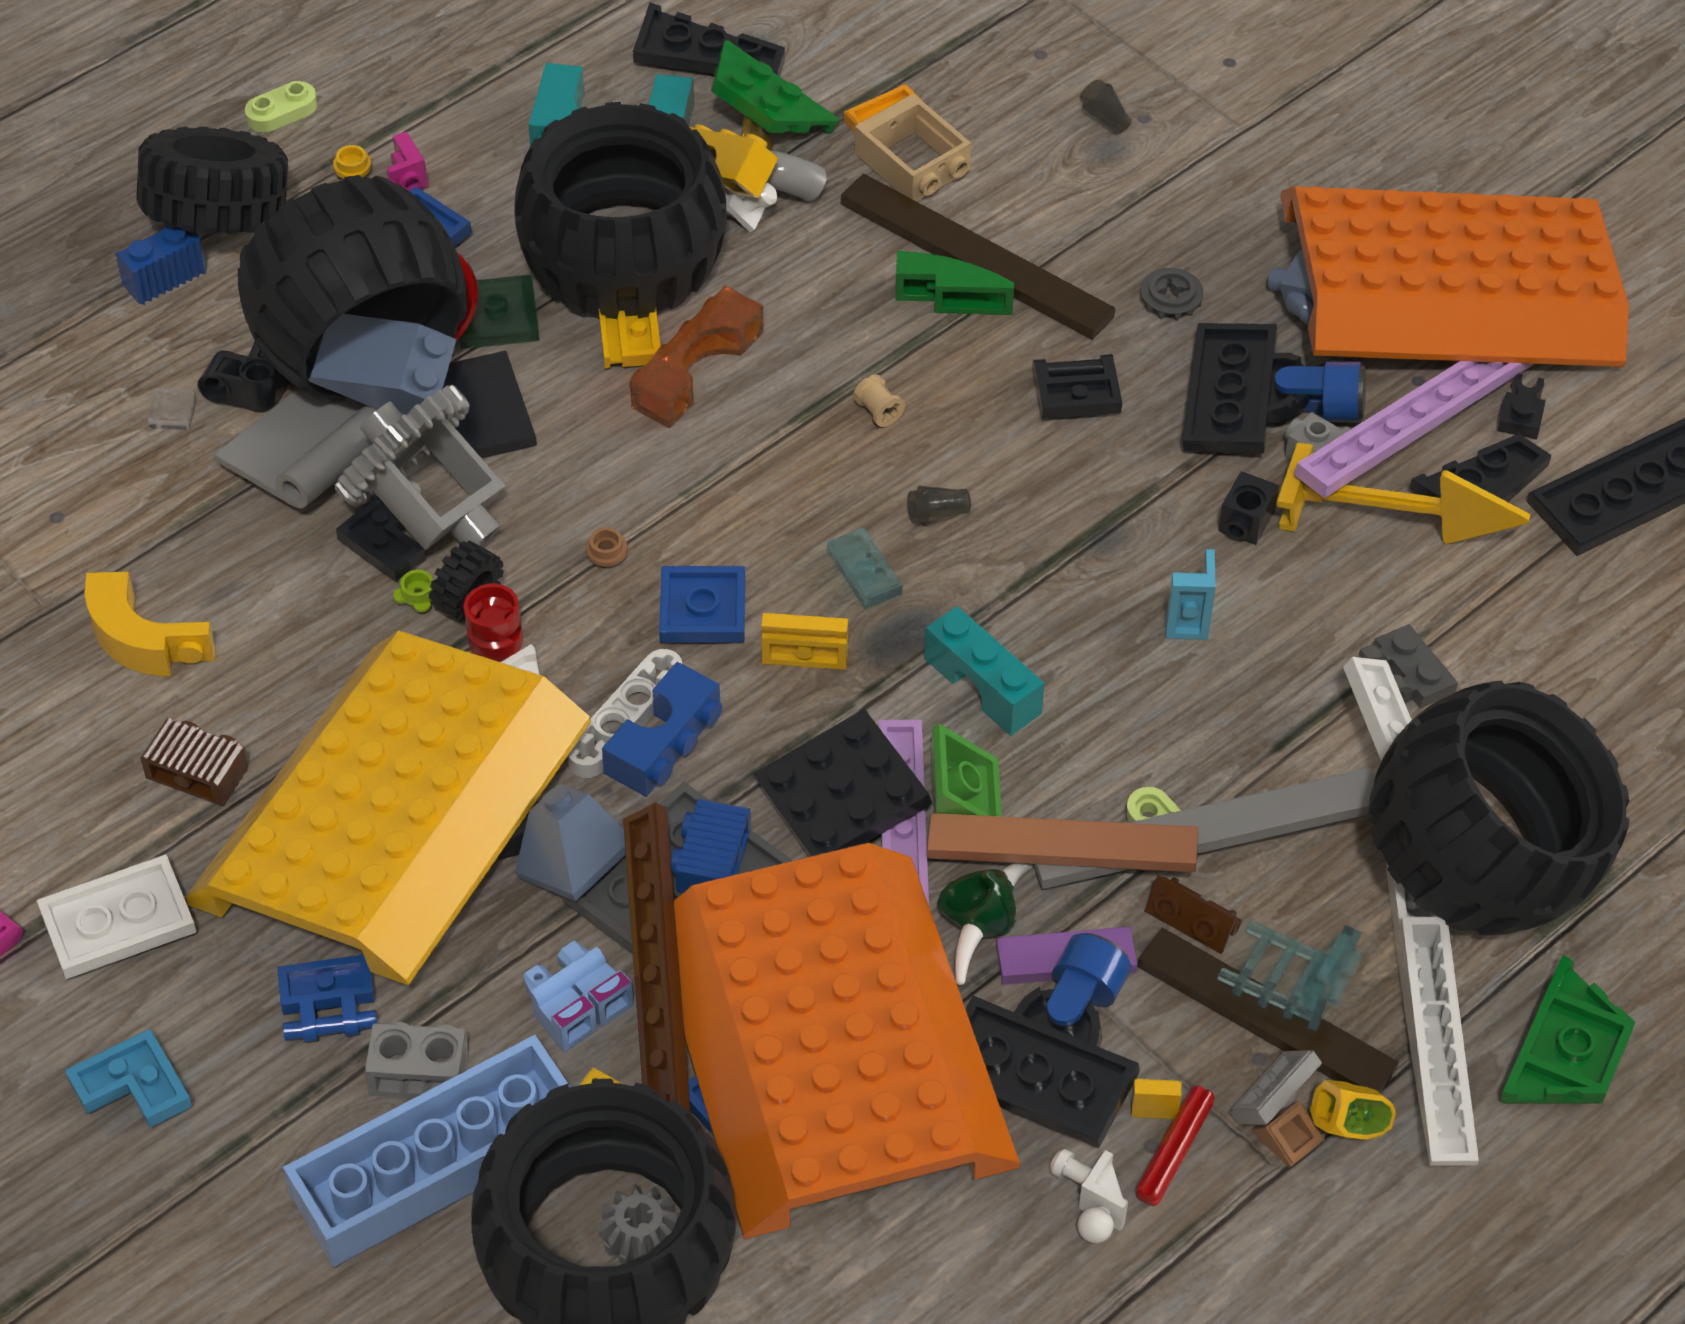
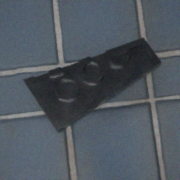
[633,2,785,76]

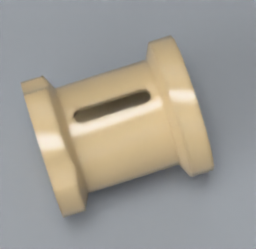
[854,374,906,427]

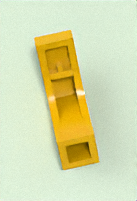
[85,571,215,676]

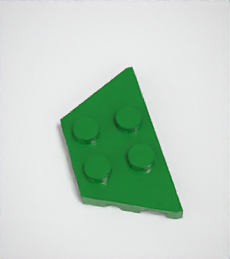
[711,40,840,133]
[1500,955,1636,1103]

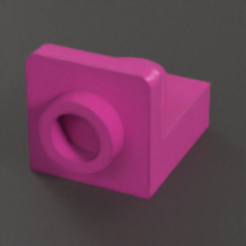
[387,131,429,191]

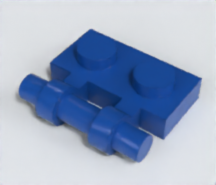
[277,955,377,1043]

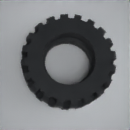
[136,126,288,235]

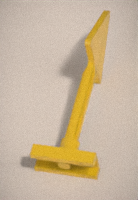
[1277,443,1530,544]

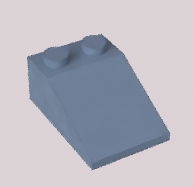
[308,314,456,415]

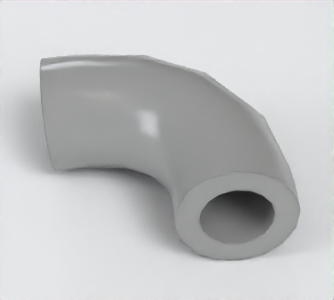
[767,150,826,202]

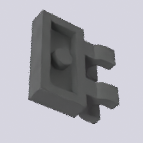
[1359,624,1458,708]

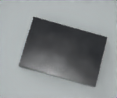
[443,350,537,458]

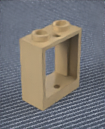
[854,94,972,201]

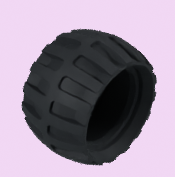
[514,102,727,319]
[237,175,467,401]
[1369,680,1630,936]
[471,1078,736,1324]

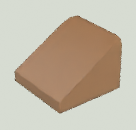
[1252,1101,1324,1167]

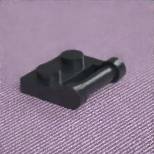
[1032,354,1122,419]

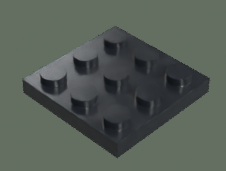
[753,708,932,857]

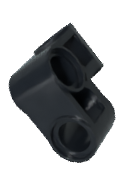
[197,342,290,412]

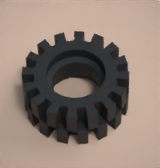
[429,540,504,623]

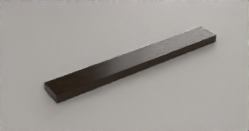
[841,173,1115,340]

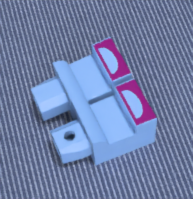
[523,940,634,1052]

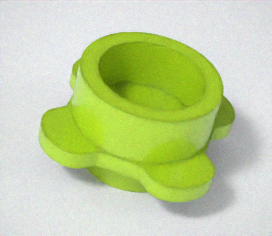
[393,570,434,613]

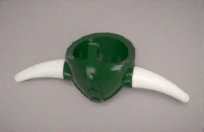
[937,863,1035,985]

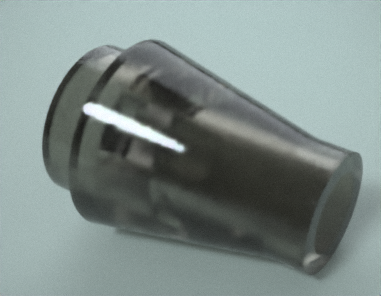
[1080,79,1132,135]
[907,485,971,526]

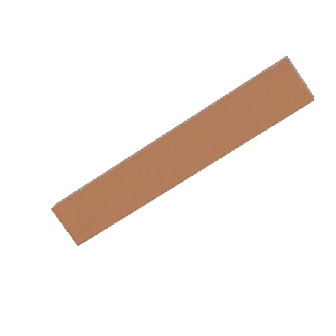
[927,813,1198,872]

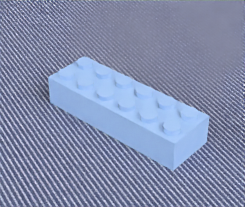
[283,1035,570,1268]

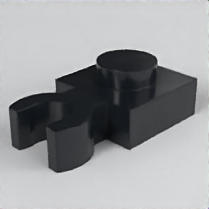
[1497,373,1546,440]

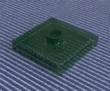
[459,275,539,349]

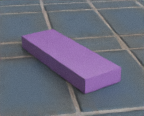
[996,927,1137,985]

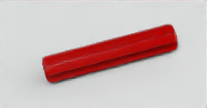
[1136,1085,1215,1206]

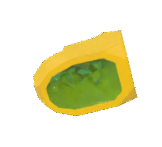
[1310,1080,1396,1140]

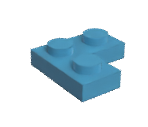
[65,1029,192,1128]

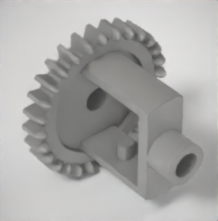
[334,385,505,550]

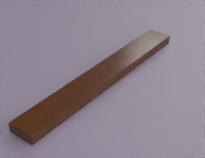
[623,803,691,1113]

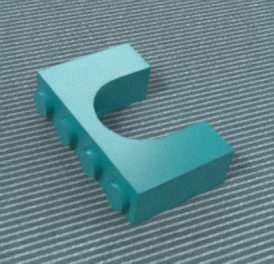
[528,63,694,146]

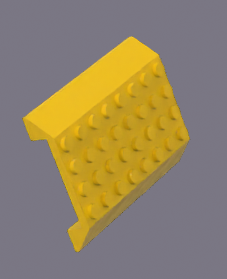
[184,630,591,986]

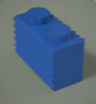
[115,226,207,305]
[671,798,751,894]

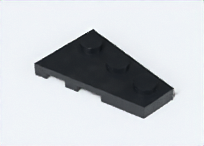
[1410,434,1552,502]

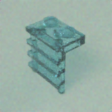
[1217,920,1363,1031]

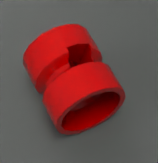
[463,583,523,662]

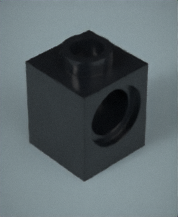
[1218,471,1279,545]

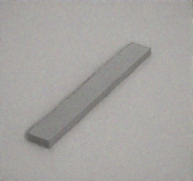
[1034,767,1375,889]

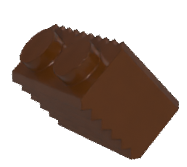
[140,718,248,806]

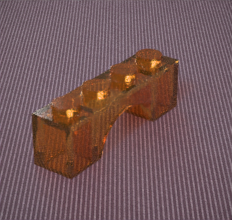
[629,286,764,429]

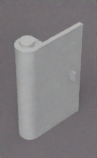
[214,388,377,508]

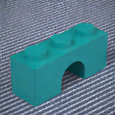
[924,606,1045,736]

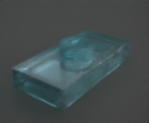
[827,528,902,609]

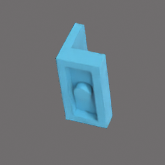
[1165,549,1216,640]

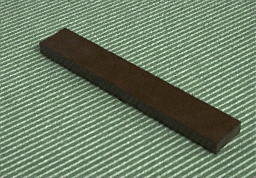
[1137,927,1399,1093]

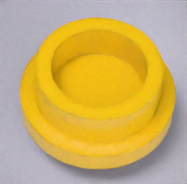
[333,145,372,179]

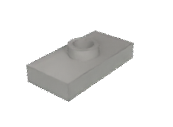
[1230,1050,1322,1125]

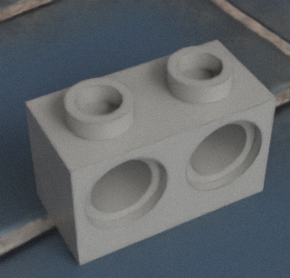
[365,1022,469,1098]

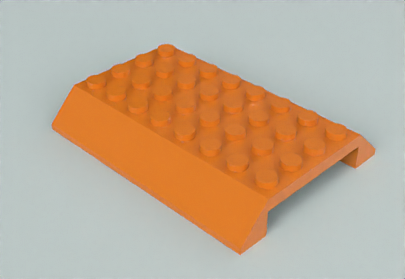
[1280,186,1629,367]
[674,843,1020,1239]

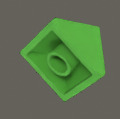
[931,723,1002,817]

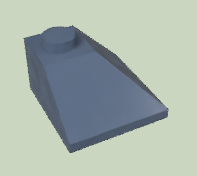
[515,783,626,901]

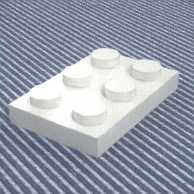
[36,854,197,979]

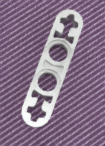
[568,649,682,778]

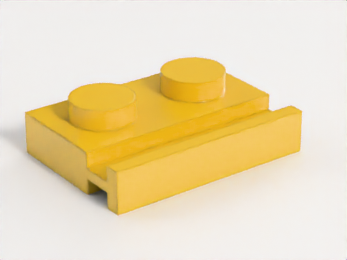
[599,307,662,368]
[761,613,848,670]

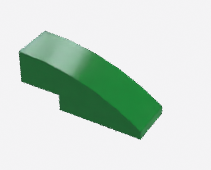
[895,251,1014,315]

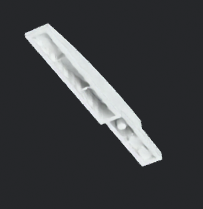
[1386,864,1479,1166]

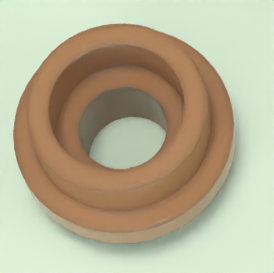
[586,527,627,567]

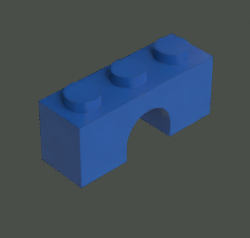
[602,661,722,797]

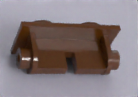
[1144,875,1242,954]

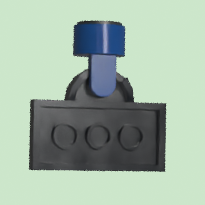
[1182,323,1366,453]
[965,933,1140,1148]

